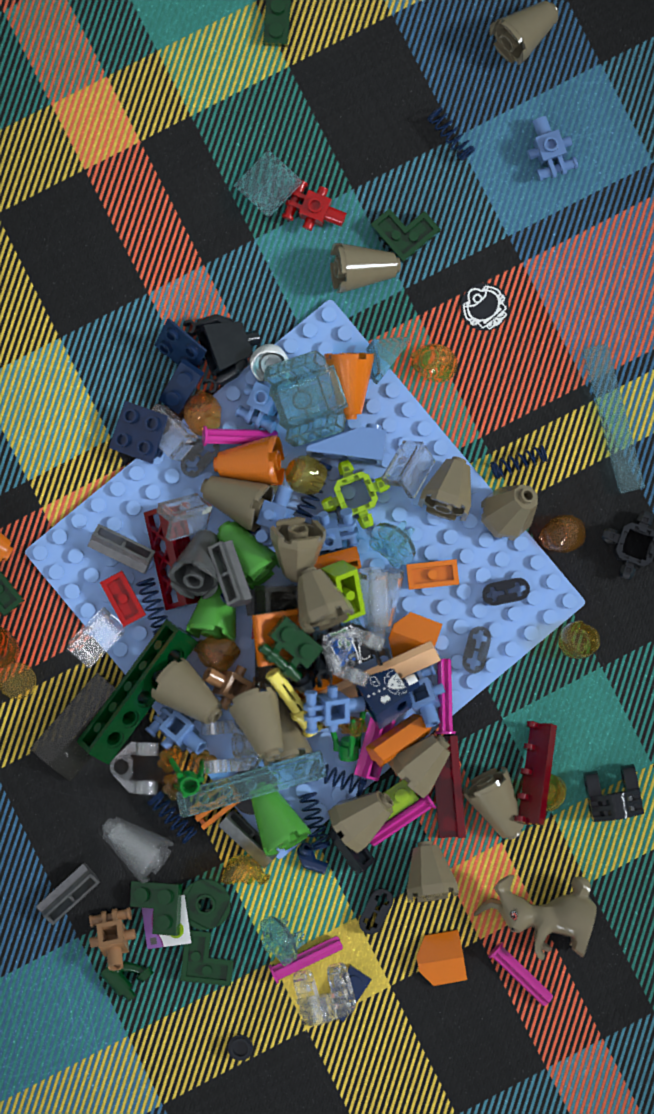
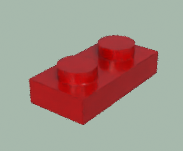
[100,571,146,627]

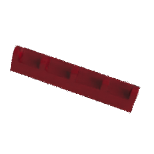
[514,721,557,825]

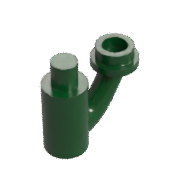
[99,961,154,1002]

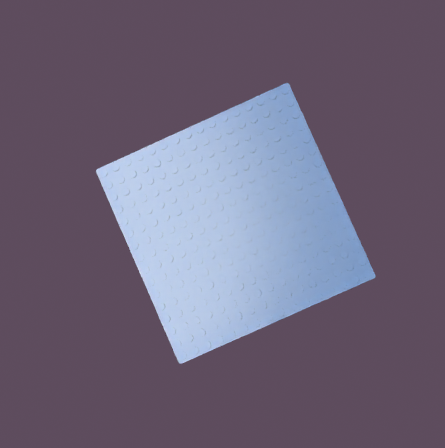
[25,300,585,859]

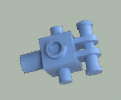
[527,116,578,181]
[235,367,287,433]
[255,485,295,547]
[312,508,359,553]
[402,665,446,728]
[303,685,365,734]
[145,707,207,755]

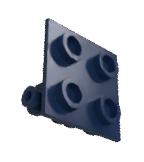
[154,318,207,368]
[109,401,169,464]

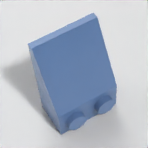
[307,423,386,465]

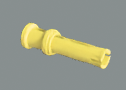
[265,667,323,738]

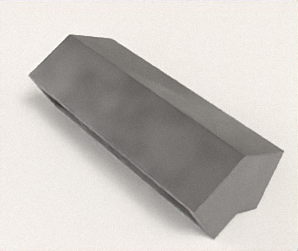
[88,524,155,574]
[208,540,252,607]
[218,809,279,869]
[36,863,100,925]

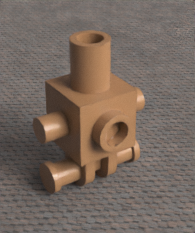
[202,665,265,711]
[89,907,136,971]

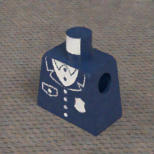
[354,668,420,730]

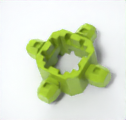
[321,460,390,529]

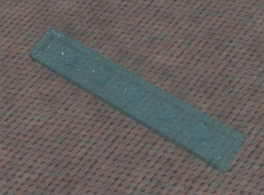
[582,343,645,494]
[176,750,327,818]

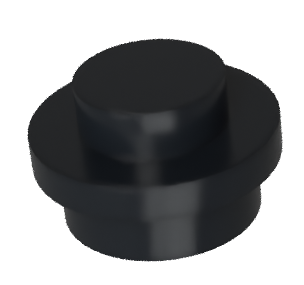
[292,670,317,693]
[228,1035,253,1061]

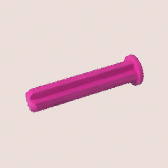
[202,426,278,446]
[436,658,456,734]
[370,795,437,846]
[268,936,343,984]
[488,942,553,1006]

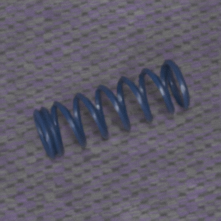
[428,107,475,161]
[490,444,548,480]
[295,460,333,518]
[136,578,168,635]
[309,759,367,797]
[147,791,197,844]
[298,792,331,851]

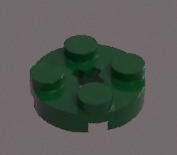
[182,879,231,930]

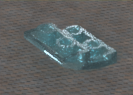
[234,150,303,218]

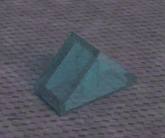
[366,337,410,384]

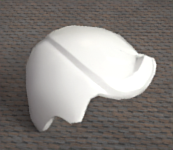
[250,344,289,384]

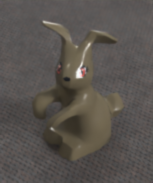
[474,875,597,960]

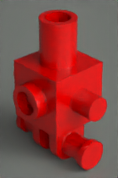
[281,179,347,231]

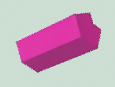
[354,717,396,781]

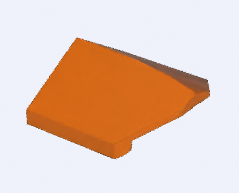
[388,612,443,658]
[416,929,467,986]

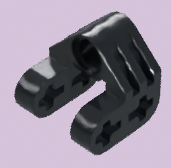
[583,764,644,822]

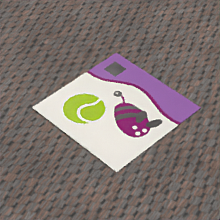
[142,895,191,949]

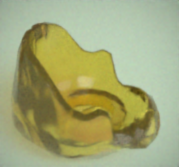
[411,343,457,383]
[284,455,327,494]
[558,621,600,659]
[221,855,270,885]

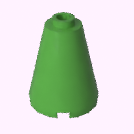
[217,521,280,590]
[186,583,236,644]
[250,782,311,857]

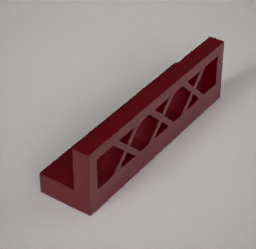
[144,504,201,610]
[434,735,466,838]

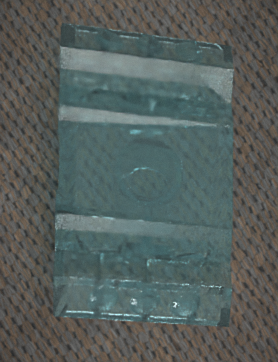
[263,350,348,447]

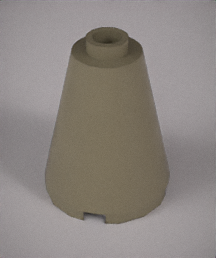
[489,1,558,65]
[330,243,401,293]
[200,476,274,532]
[151,658,222,724]
[228,687,284,762]
[263,695,313,768]
[462,767,524,840]

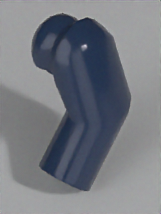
[297,842,328,875]

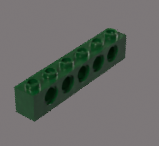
[77,619,198,765]

